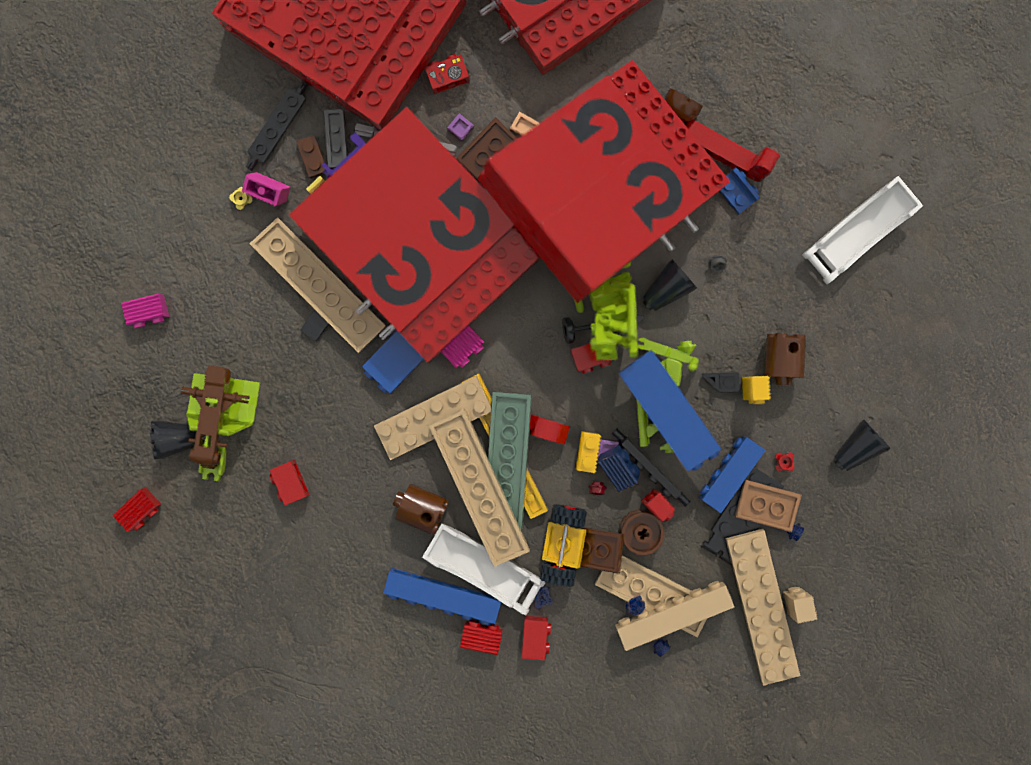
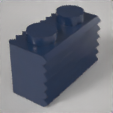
[598,445,640,492]

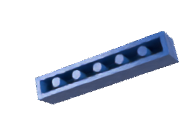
[383,568,501,625]

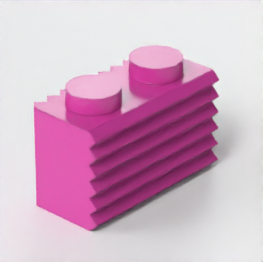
[242,172,290,206]
[121,294,169,329]
[441,326,484,368]

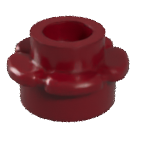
[588,481,607,495]

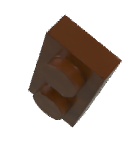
[296,135,326,178]

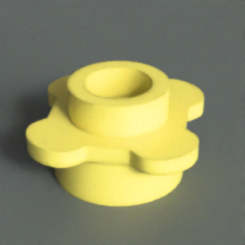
[229,187,253,210]

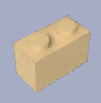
[783,587,817,623]

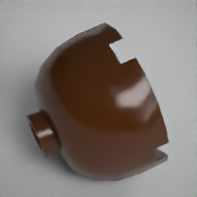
[665,88,703,123]

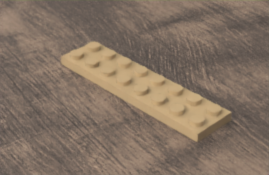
[249,217,386,353]
[429,409,530,567]
[725,529,800,686]

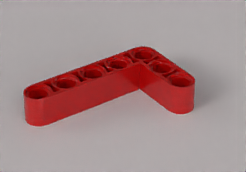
[685,120,780,182]

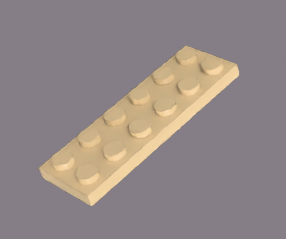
[374,376,492,460]
[594,555,707,637]

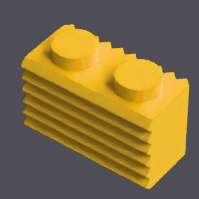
[742,376,771,404]
[576,431,601,473]

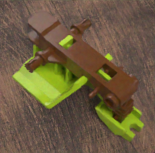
[181,366,260,481]

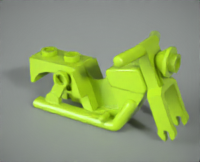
[574,262,638,360]
[637,338,699,453]

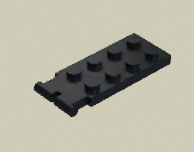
[701,467,784,565]

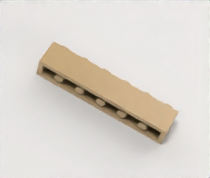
[615,581,734,651]

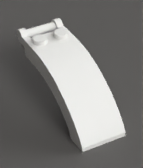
[802,176,923,284]
[422,524,546,615]

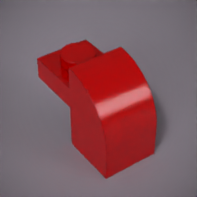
[529,414,570,444]

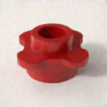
[775,452,795,472]

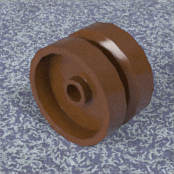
[619,509,664,555]

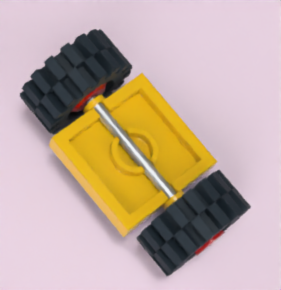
[540,504,587,587]

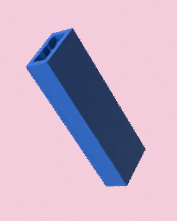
[362,330,424,394]
[619,350,721,471]

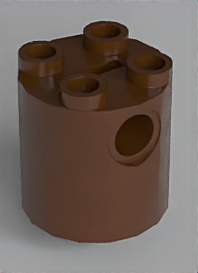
[764,333,806,385]
[392,483,449,535]

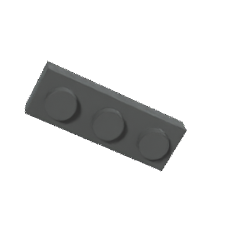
[324,109,348,169]

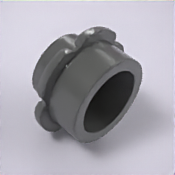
[708,255,727,272]

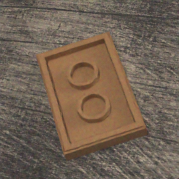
[735,480,802,532]

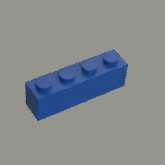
[699,436,766,513]

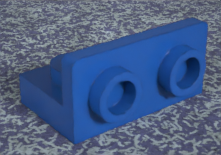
[719,168,760,215]

